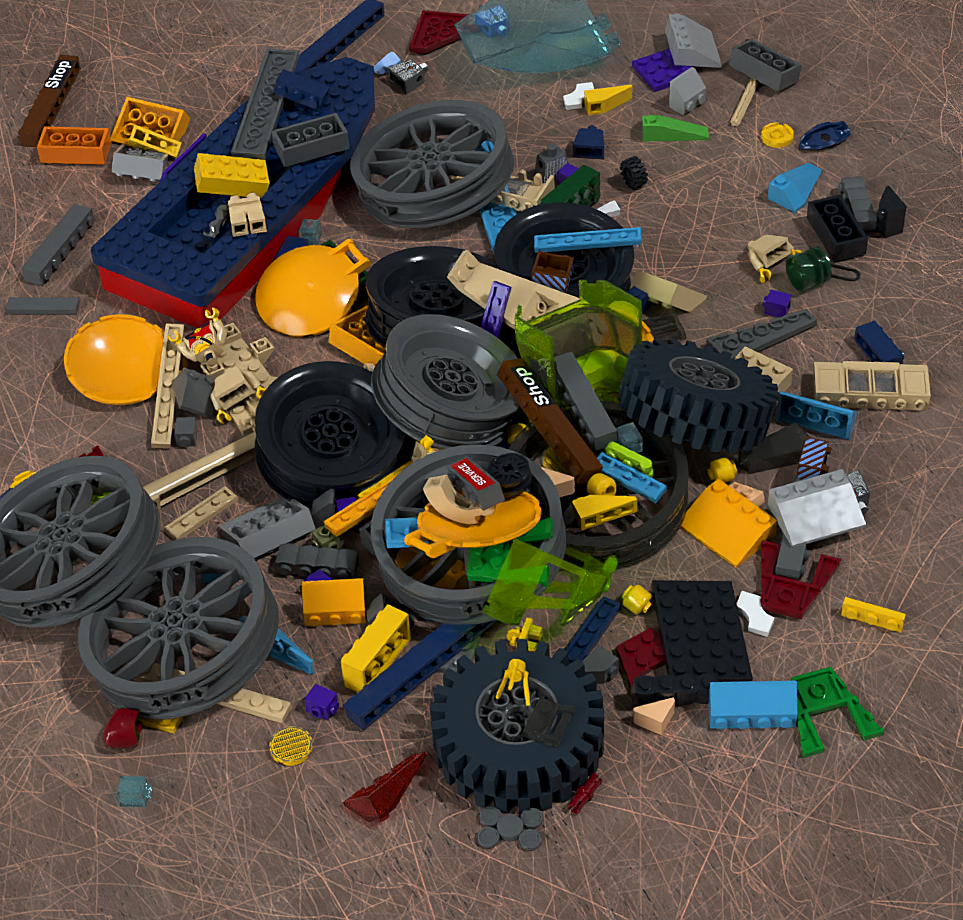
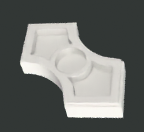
[563,82,594,110]
[736,591,775,637]

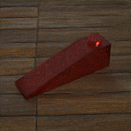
[343,751,427,822]

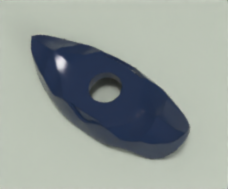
[799,121,851,150]

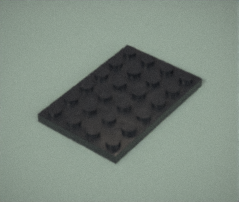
[651,580,753,682]

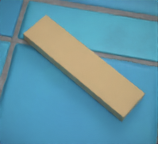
[164,486,238,540]

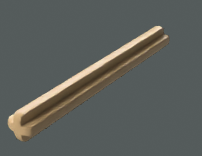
[730,77,759,127]

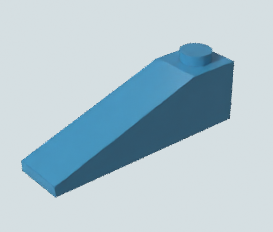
[768,163,822,213]
[239,616,315,675]

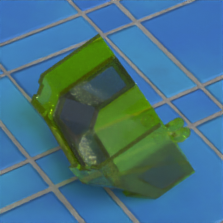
[515,280,642,412]

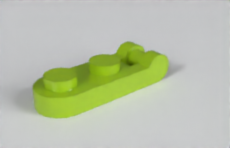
[605,442,654,478]

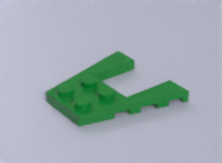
[467,517,554,587]
[791,667,884,758]

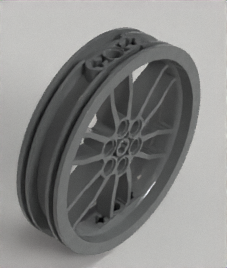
[350,100,514,228]
[371,445,566,624]
[0,456,160,628]
[78,537,279,719]

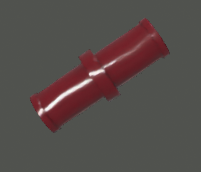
[567,773,603,814]

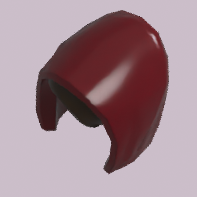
[103,708,143,749]

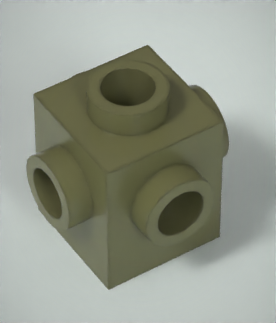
[311,526,341,550]

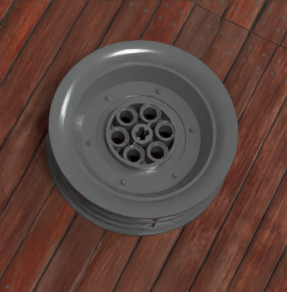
[371,314,520,450]

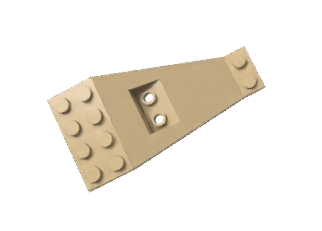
[447,250,609,369]

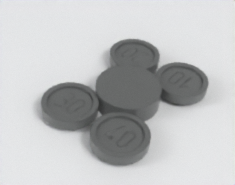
[477,806,543,851]

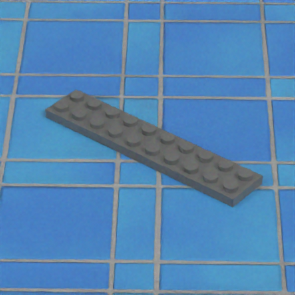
[231,49,299,160]

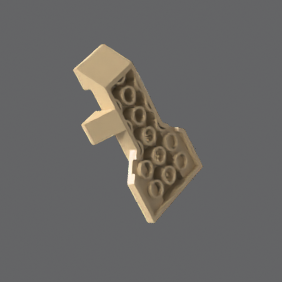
[200,323,278,436]

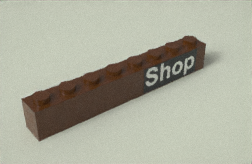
[18,55,81,148]
[497,358,603,484]

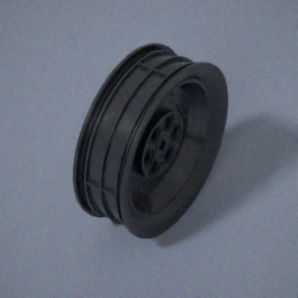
[494,202,634,308]
[365,246,506,348]
[255,361,406,509]

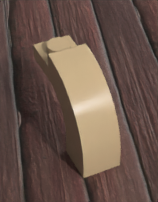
[423,475,497,524]

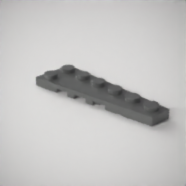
[706,309,817,359]

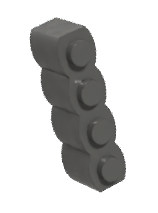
[838,176,877,231]
[275,544,359,580]

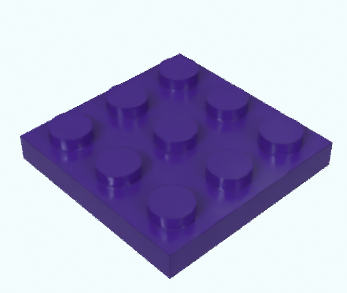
[632,48,691,92]

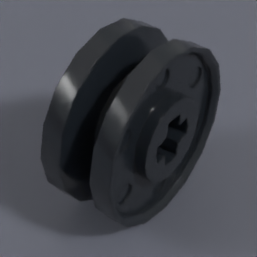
[487,453,532,497]

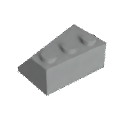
[112,144,168,182]

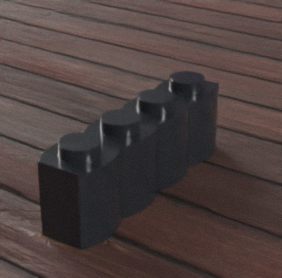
[631,673,719,706]

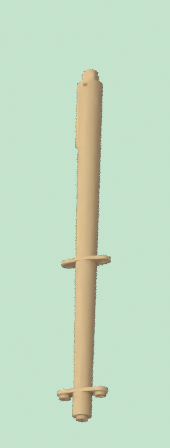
[103,363,375,535]

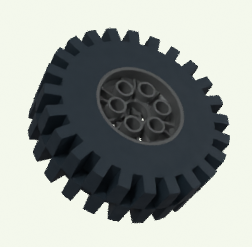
[617,339,780,453]
[430,639,604,814]

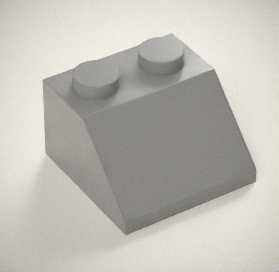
[669,67,706,116]

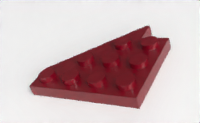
[409,10,478,54]

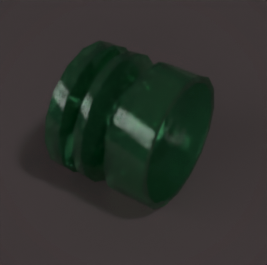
[785,246,832,292]

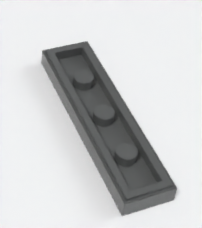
[6,297,80,314]

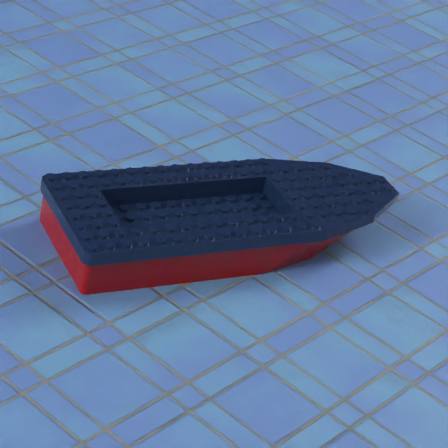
[91,57,375,329]

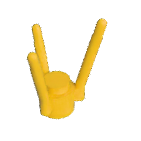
[496,659,530,706]

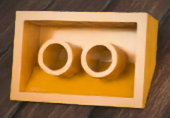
[302,578,366,626]

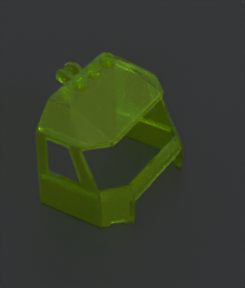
[482,538,618,626]

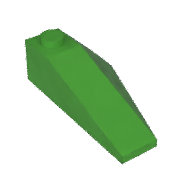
[641,115,709,142]

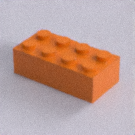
[37,126,112,165]

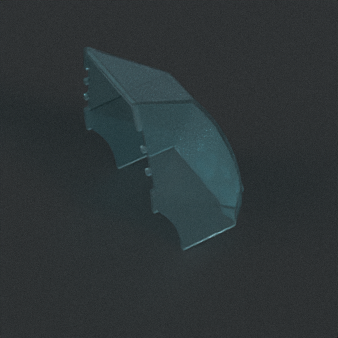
[455,0,621,73]

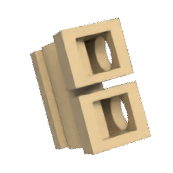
[228,193,267,237]

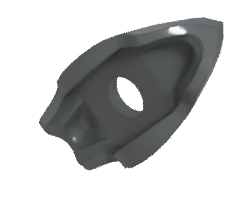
[203,204,230,238]

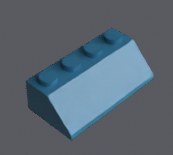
[776,391,857,440]
[708,681,797,729]

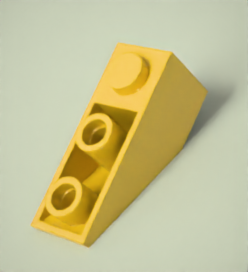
[584,85,632,115]

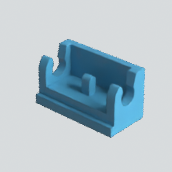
[385,517,428,548]

